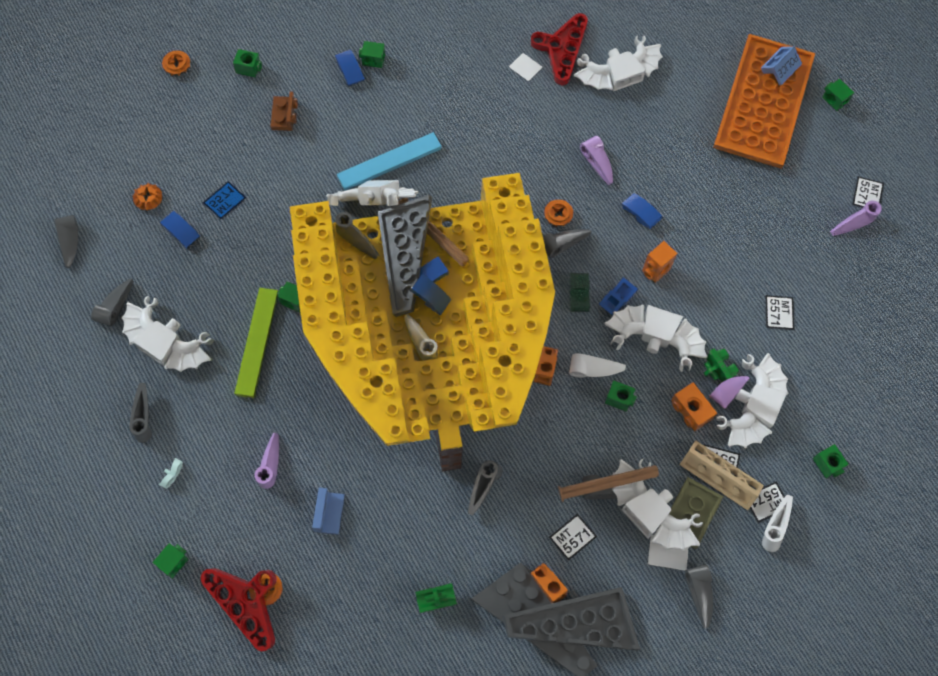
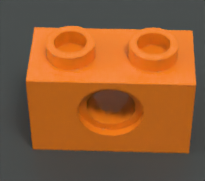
[642,241,677,283]
[671,382,717,431]

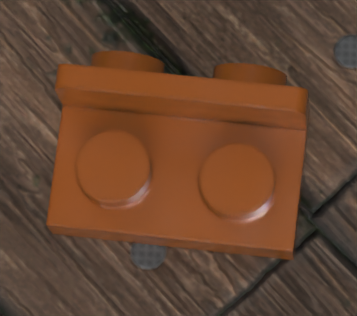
[270,91,298,131]

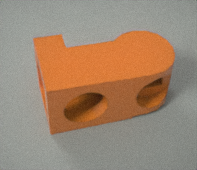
[534,346,558,386]
[530,563,568,603]

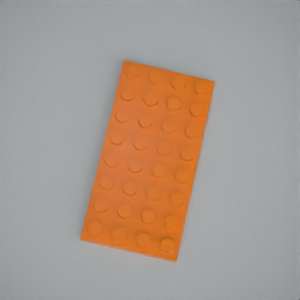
[713,34,815,169]

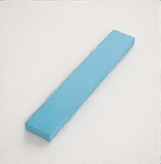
[337,132,442,191]

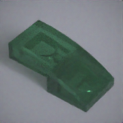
[570,273,590,312]

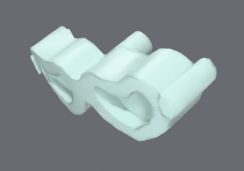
[158,458,183,489]

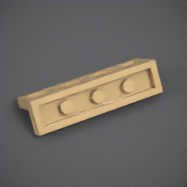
[679,440,764,510]

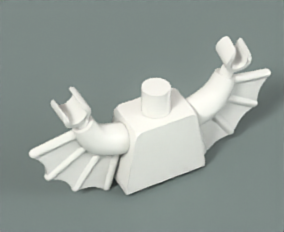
[574,35,663,91]
[326,180,418,206]
[121,296,214,372]
[604,305,708,372]
[716,353,789,448]
[612,458,703,551]

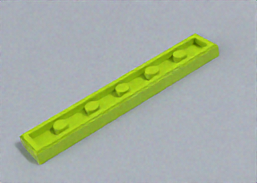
[234,287,278,398]

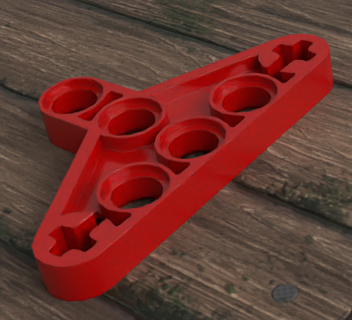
[530,13,588,85]
[201,568,277,652]

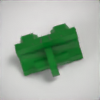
[704,348,739,383]
[415,583,457,614]

